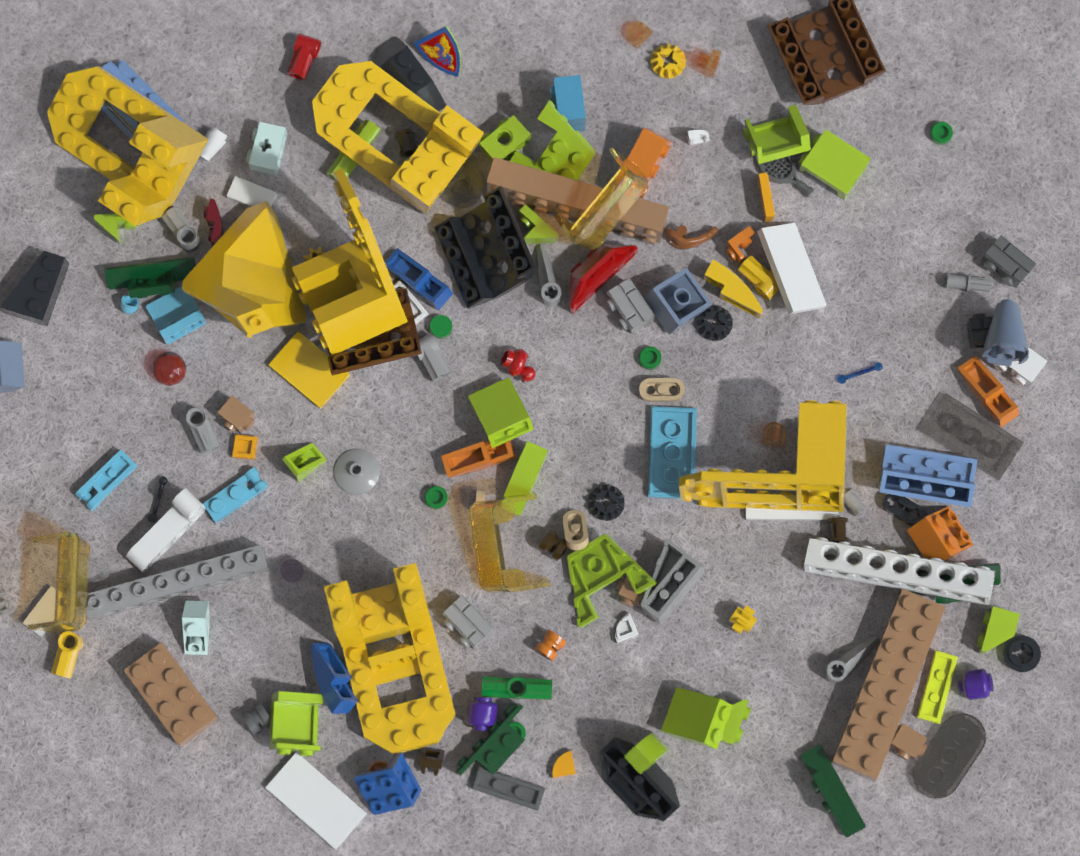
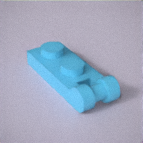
[75,450,138,511]
[203,467,268,523]

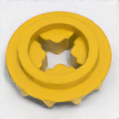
[650,43,686,79]

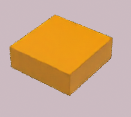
[232,434,258,460]

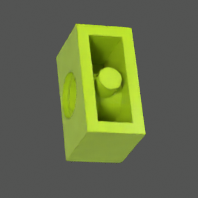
[479,115,531,162]

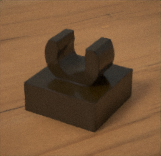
[418,747,445,776]

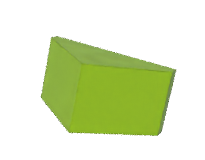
[282,442,327,482]

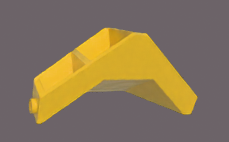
[182,201,306,338]

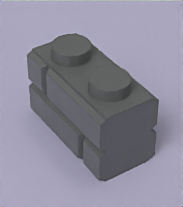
[981,235,1036,288]

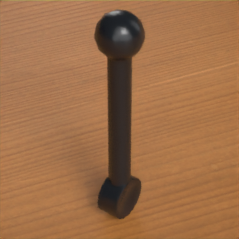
[147,476,168,523]

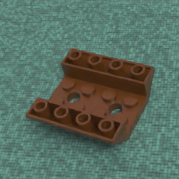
[767,0,886,106]
[327,288,422,376]

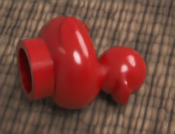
[500,348,536,383]

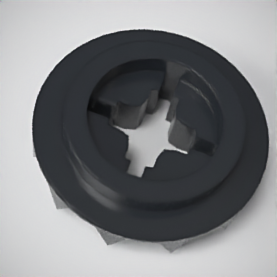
[697,305,733,341]
[588,484,625,521]
[1003,635,1041,673]

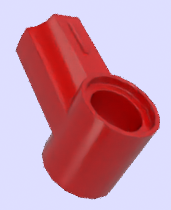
[287,33,322,81]

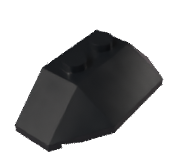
[374,36,447,112]
[599,737,680,822]

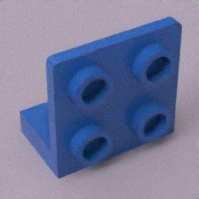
[354,752,422,815]

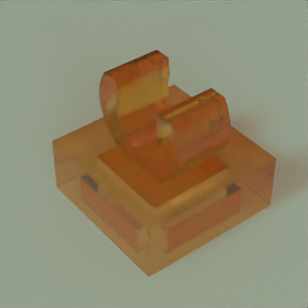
[696,49,721,79]

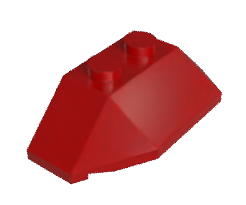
[569,245,638,315]

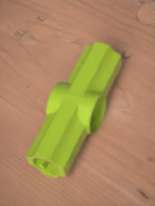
[327,119,381,181]

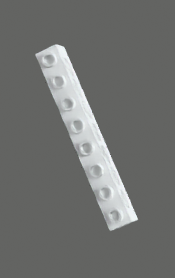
[804,537,995,605]

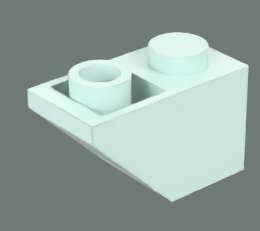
[182,601,210,655]

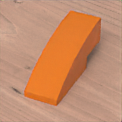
[957,355,1019,428]
[441,440,517,478]

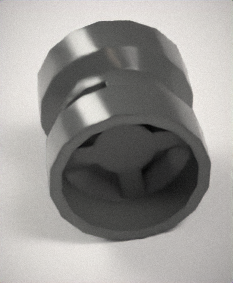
[242,703,271,735]

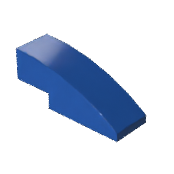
[385,248,453,311]
[311,643,358,714]

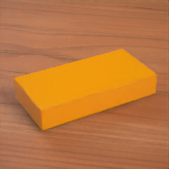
[757,172,775,222]

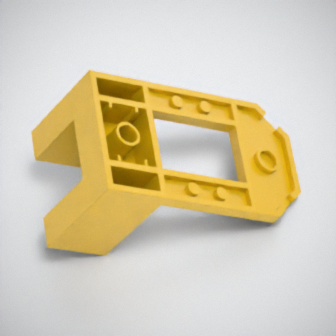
[312,61,484,215]
[47,66,209,226]
[291,168,408,356]
[679,400,847,512]
[324,563,456,755]

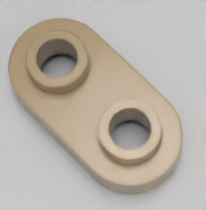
[639,378,685,402]
[563,510,589,550]

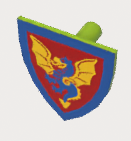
[414,25,461,77]

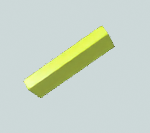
[917,650,958,724]

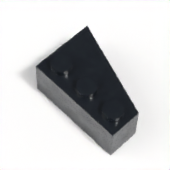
[0,251,69,326]

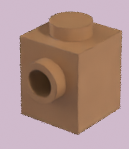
[217,395,255,433]
[616,577,646,608]
[890,723,928,761]

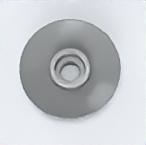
[334,449,380,494]

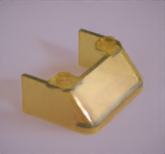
[555,147,648,250]
[469,492,551,593]
[27,531,90,633]

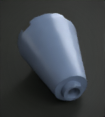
[982,299,1029,366]

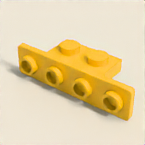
[368,644,421,686]

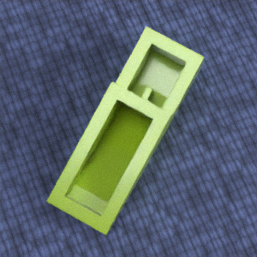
[499,441,548,516]
[625,732,670,774]

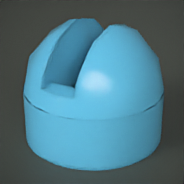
[120,294,139,314]

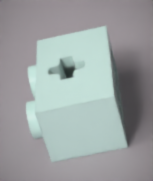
[246,122,288,176]

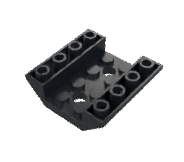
[434,186,536,309]

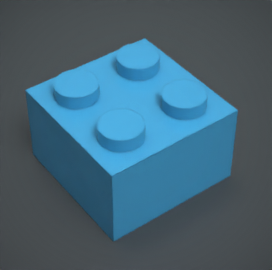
[550,75,586,132]

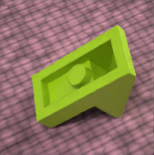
[519,204,559,244]
[94,213,142,244]

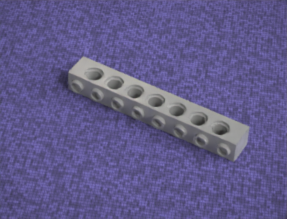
[81,545,270,621]

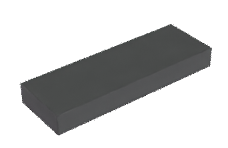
[471,766,545,811]

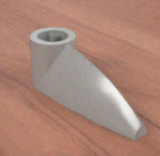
[537,245,561,307]
[825,636,880,683]

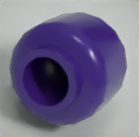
[958,668,994,700]
[466,697,497,731]

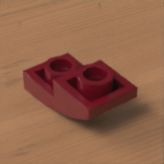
[203,198,223,247]

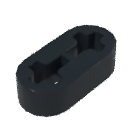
[883,494,924,526]

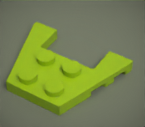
[509,100,596,181]
[567,533,656,628]

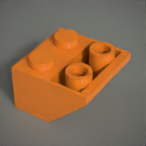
[907,506,974,562]

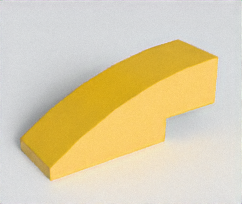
[703,259,763,319]

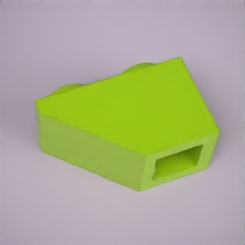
[976,606,1020,654]
[720,699,751,746]

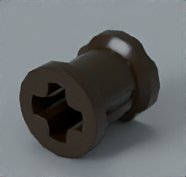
[394,128,418,157]
[827,517,849,543]

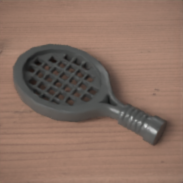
[757,156,814,198]

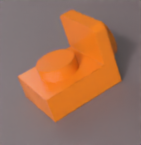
[726,226,755,264]

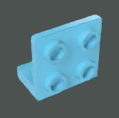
[146,286,207,345]

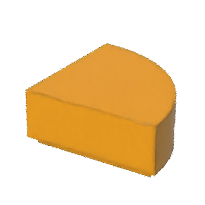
[552,751,576,778]

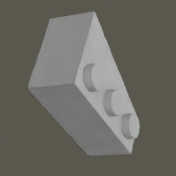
[641,538,705,625]

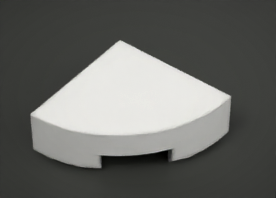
[687,130,710,145]
[615,613,638,643]

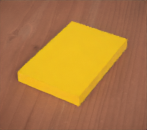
[269,331,350,409]

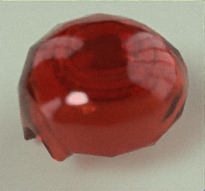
[152,351,187,386]

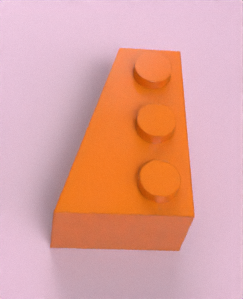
[612,128,673,199]

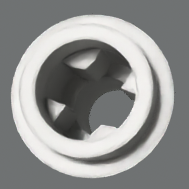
[200,126,227,161]

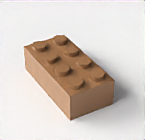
[124,642,219,747]

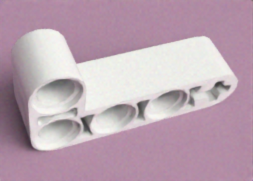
[126,489,206,573]

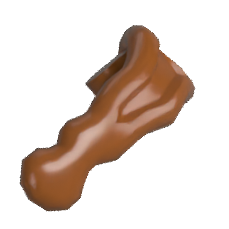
[666,225,718,250]

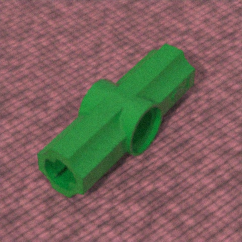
[482,677,553,700]

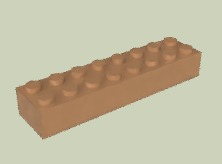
[486,157,669,245]
[831,589,946,781]

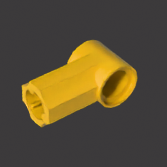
[738,256,779,301]
[51,631,83,679]

